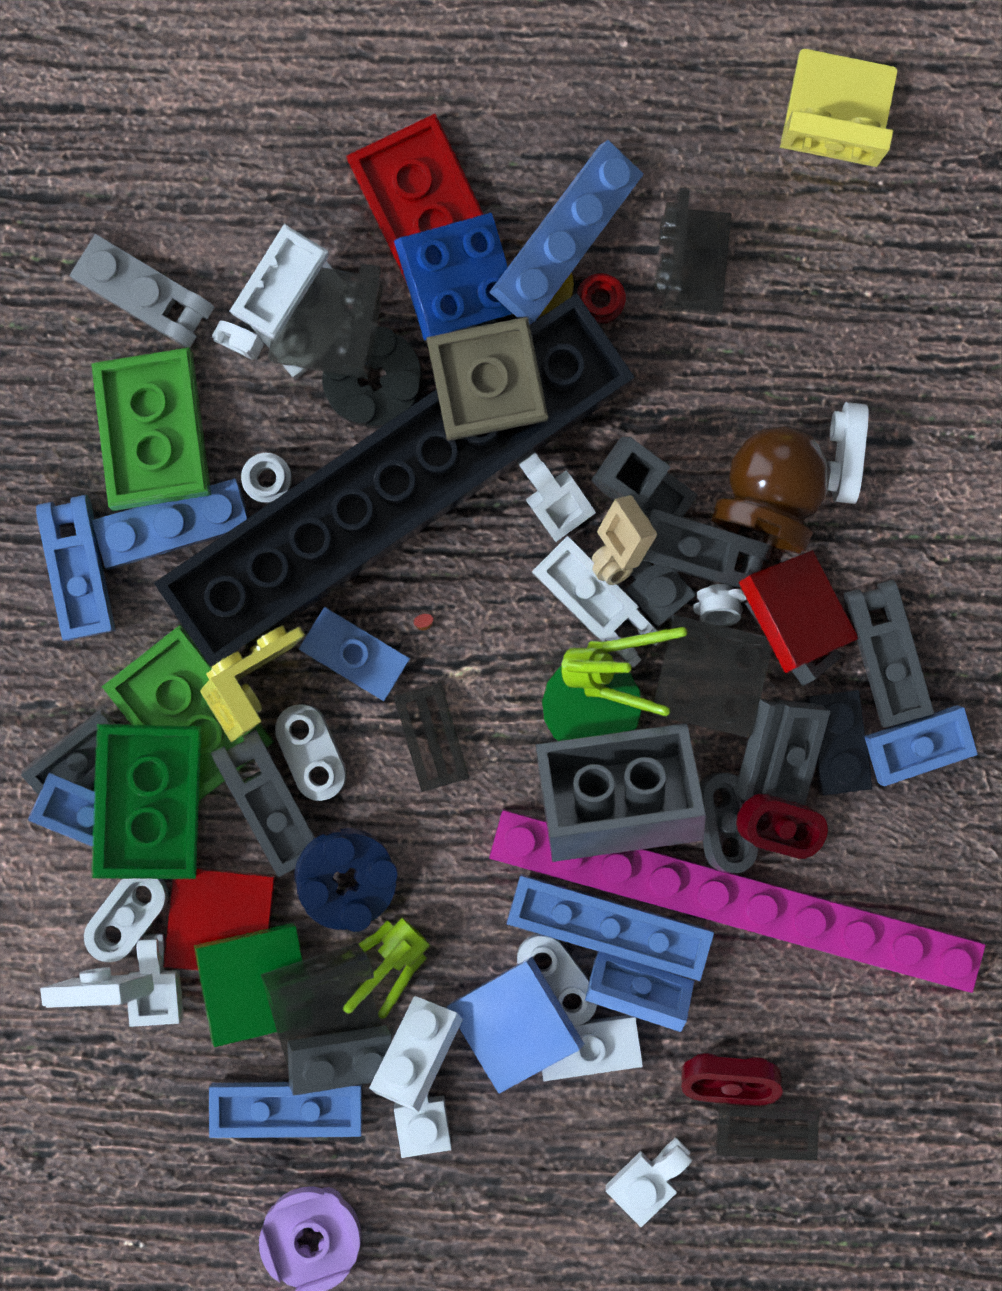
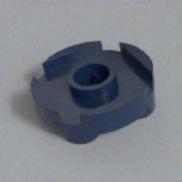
[294,828,397,932]

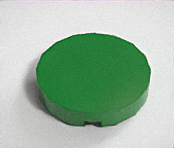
[542,666,641,741]

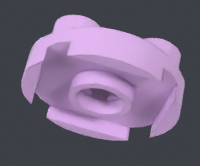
[259,1186,361,1291]

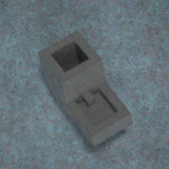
[591,437,698,517]

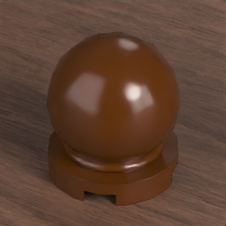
[711,426,831,554]

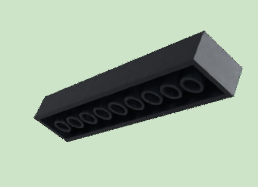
[154,293,635,667]

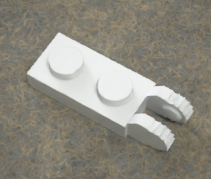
[532,536,658,668]

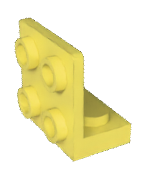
[780,49,897,167]
[200,626,305,742]

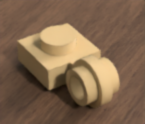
[592,495,658,585]

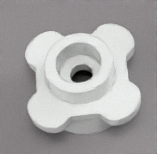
[693,584,747,627]

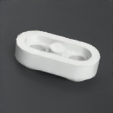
[828,402,868,504]
[275,704,347,801]
[84,879,169,962]
[517,934,597,1027]

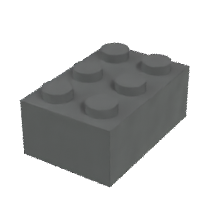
[536,723,706,862]

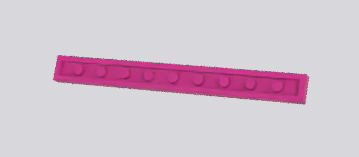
[489,809,986,993]

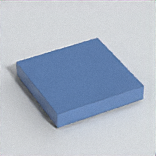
[447,957,584,1094]

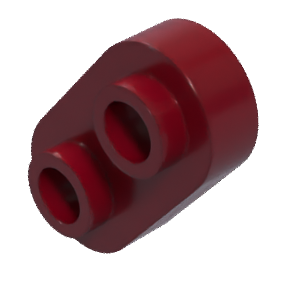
[736,794,828,859]
[681,1053,783,1106]

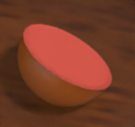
[414,614,433,631]

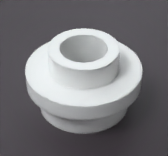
[241,453,292,503]

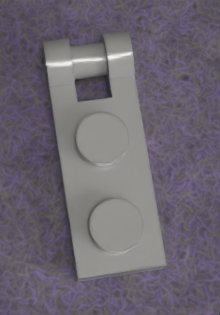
[69,234,215,348]

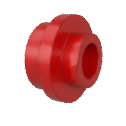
[577,273,626,324]

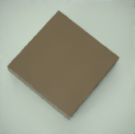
[426,317,548,441]

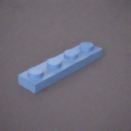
[489,140,643,324]
[506,874,714,981]

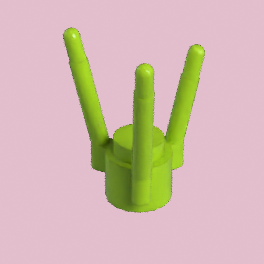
[562,627,688,716]
[307,917,431,1019]

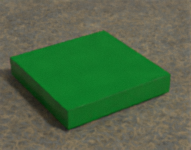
[194,923,313,1048]

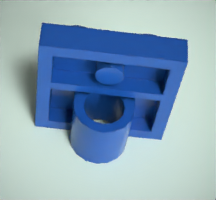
[394,212,513,340]

